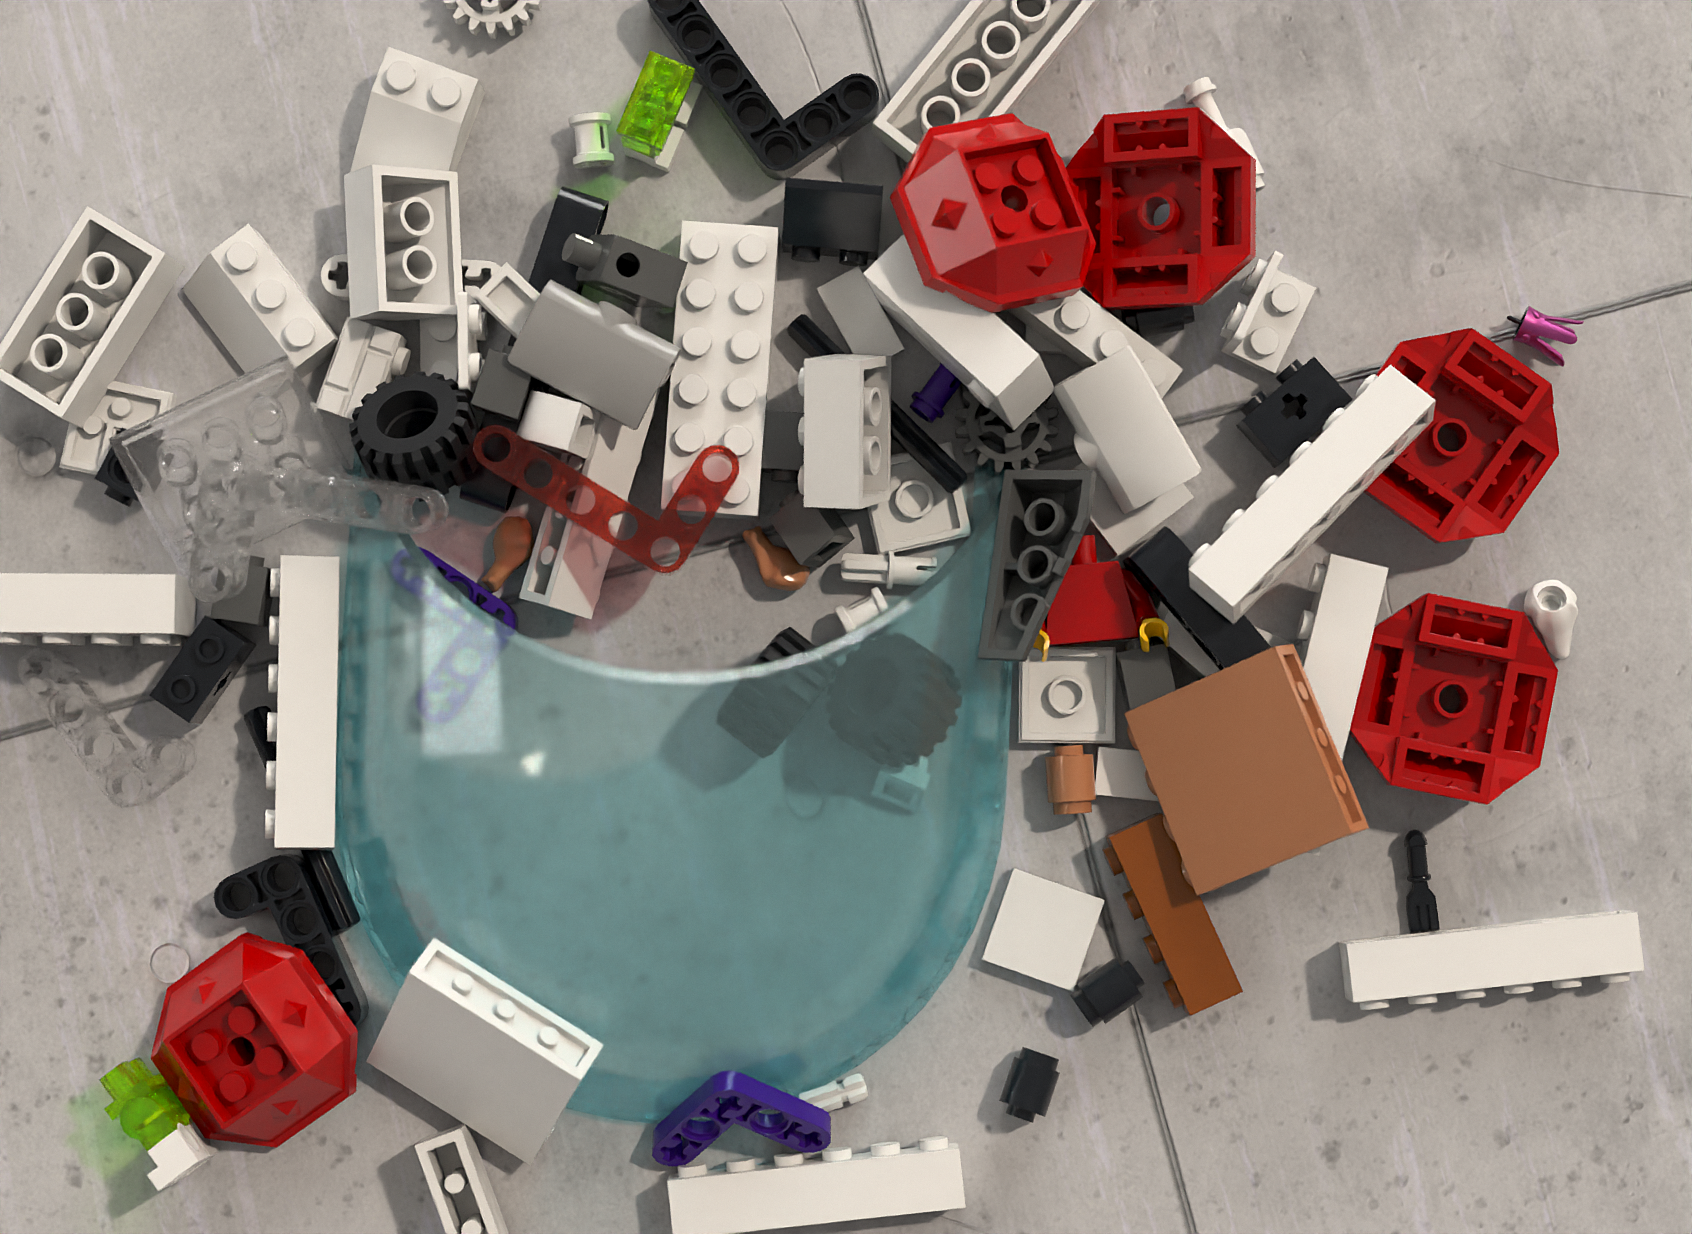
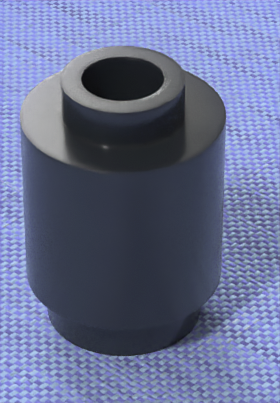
[1121,306,1195,339]
[1070,958,1145,1027]
[999,1047,1060,1123]

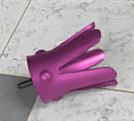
[1507,306,1584,367]

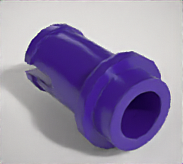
[909,362,962,423]

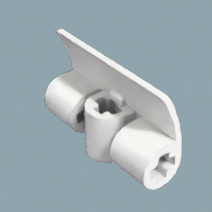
[1053,346,1201,514]

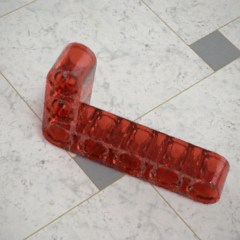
[473,425,739,576]

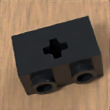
[1236,357,1353,468]
[149,615,256,724]

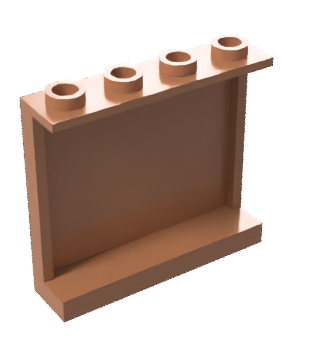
[1124,644,1369,896]

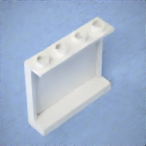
[366,938,603,1166]

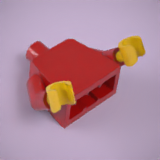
[1033,535,1170,662]

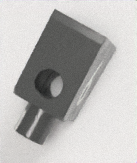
[562,233,688,308]

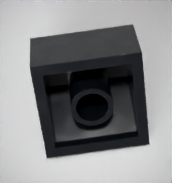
[782,177,883,266]

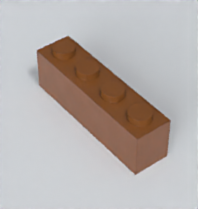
[1102,813,1244,1016]

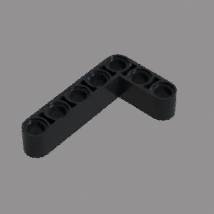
[647,0,879,180]

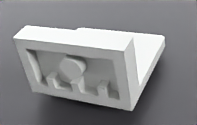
[1219,251,1316,376]
[420,292,488,401]

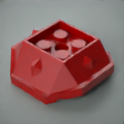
[1066,107,1256,310]
[890,113,1096,313]
[1363,328,1559,544]
[1349,593,1558,805]
[150,932,358,1148]

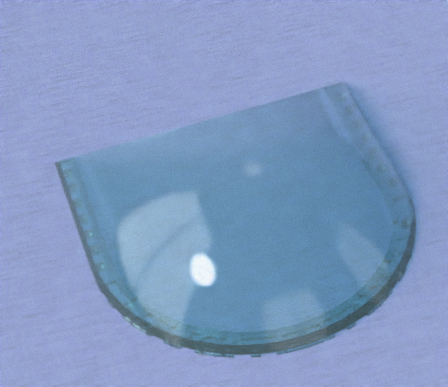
[335,448,1023,1124]

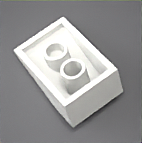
[350,47,485,172]

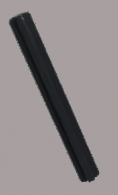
[787,314,967,494]
[244,706,361,931]

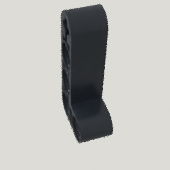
[1123,526,1272,670]
[214,854,369,1027]

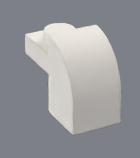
[516,391,602,459]

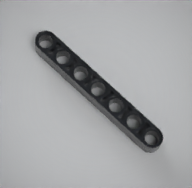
[459,186,609,514]

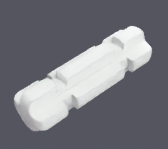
[775,1073,868,1113]

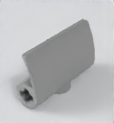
[508,280,682,430]

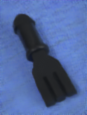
[1404,830,1440,934]

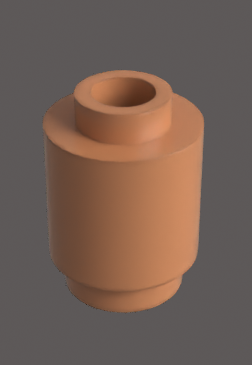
[1045,745,1096,815]

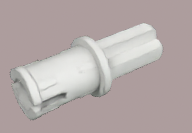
[840,551,937,589]

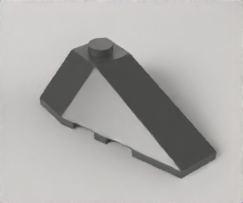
[978,470,1097,662]

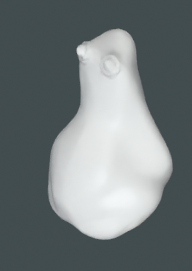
[1524,580,1578,659]

